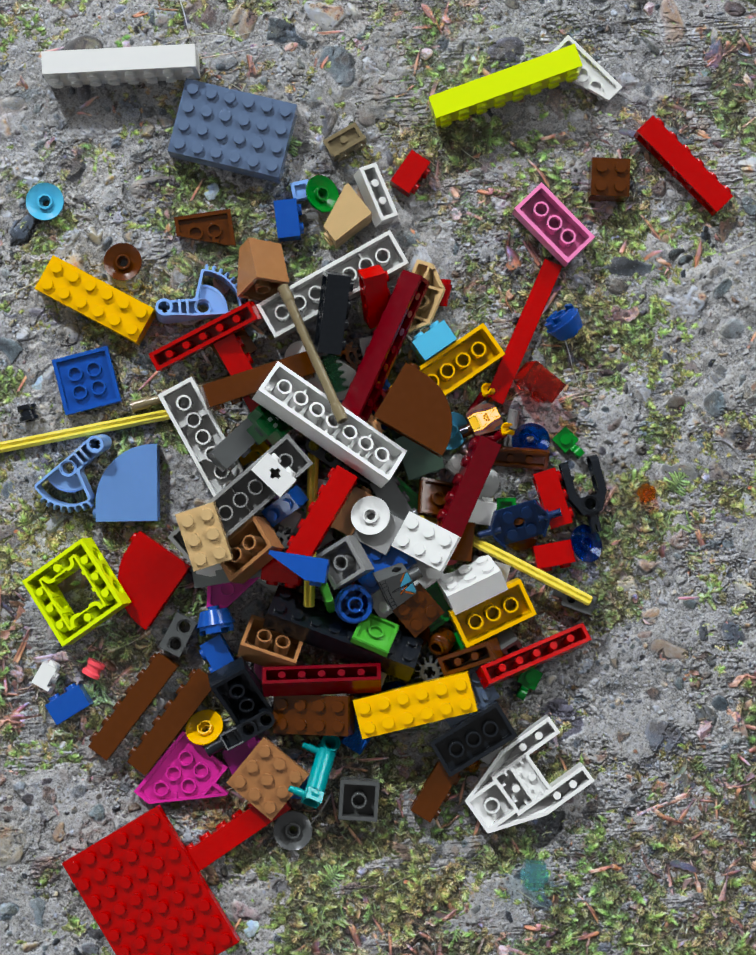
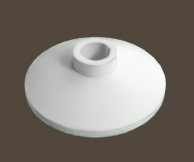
[351,496,390,535]

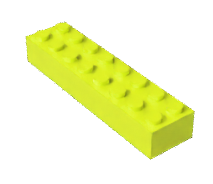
[429,44,582,128]

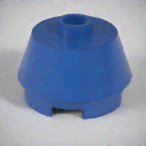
[544,303,583,341]
[335,584,373,624]
[197,605,235,636]

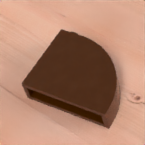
[373,363,452,458]

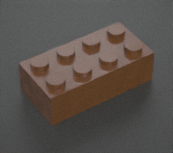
[273,694,355,736]

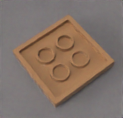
[226,736,309,821]

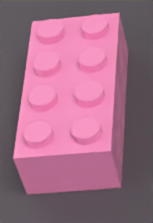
[512,182,595,267]

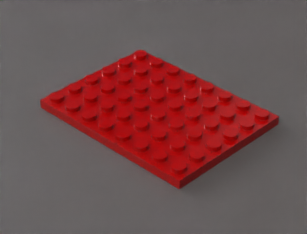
[62,804,240,955]

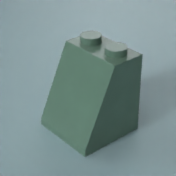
[389,428,445,480]

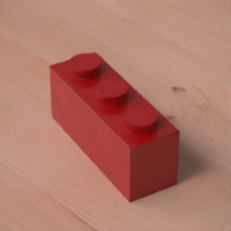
[357,265,391,329]
[531,467,574,530]

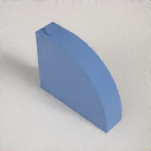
[92,444,160,522]

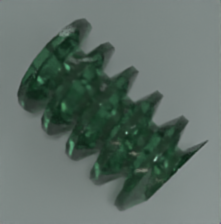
[320,354,349,393]

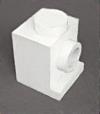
[445,453,464,476]
[32,660,60,692]

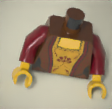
[459,383,515,443]

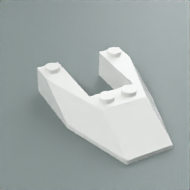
[465,714,594,834]

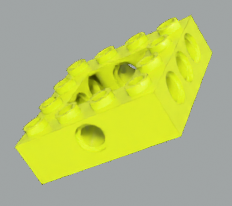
[22,537,132,647]

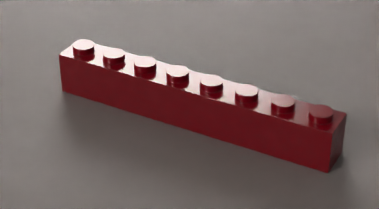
[342,270,430,423]

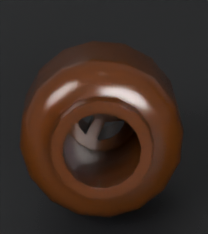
[428,627,456,656]

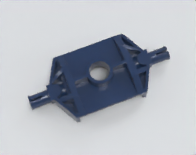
[478,499,562,549]

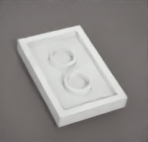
[391,511,461,573]

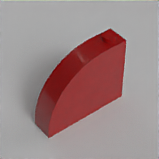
[118,531,191,630]

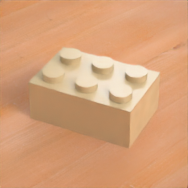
[175,502,234,572]

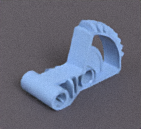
[155,264,246,324]
[34,434,112,513]

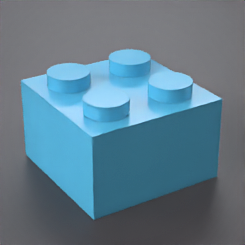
[411,320,457,364]

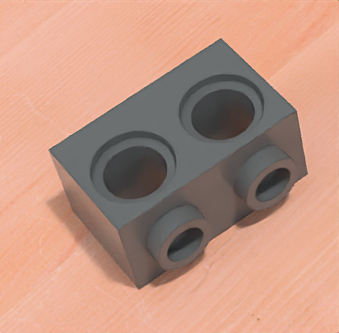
[159,612,199,657]

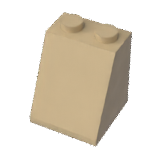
[323,183,372,249]

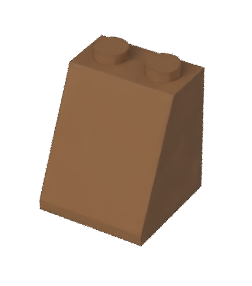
[237,238,289,301]
[331,486,373,536]

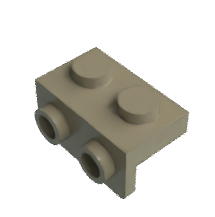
[323,122,367,162]

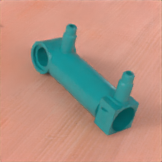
[288,736,341,809]

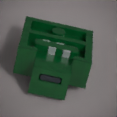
[246,405,293,445]

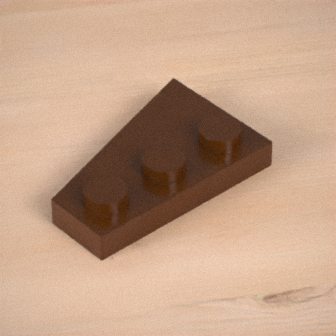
[174,209,236,247]

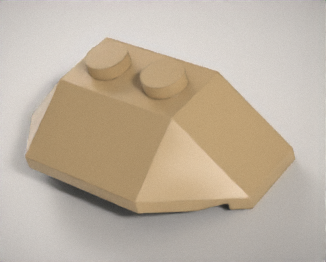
[407,259,446,334]

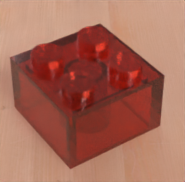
[513,361,566,403]

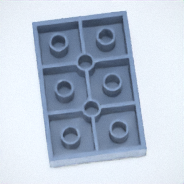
[168,78,298,183]

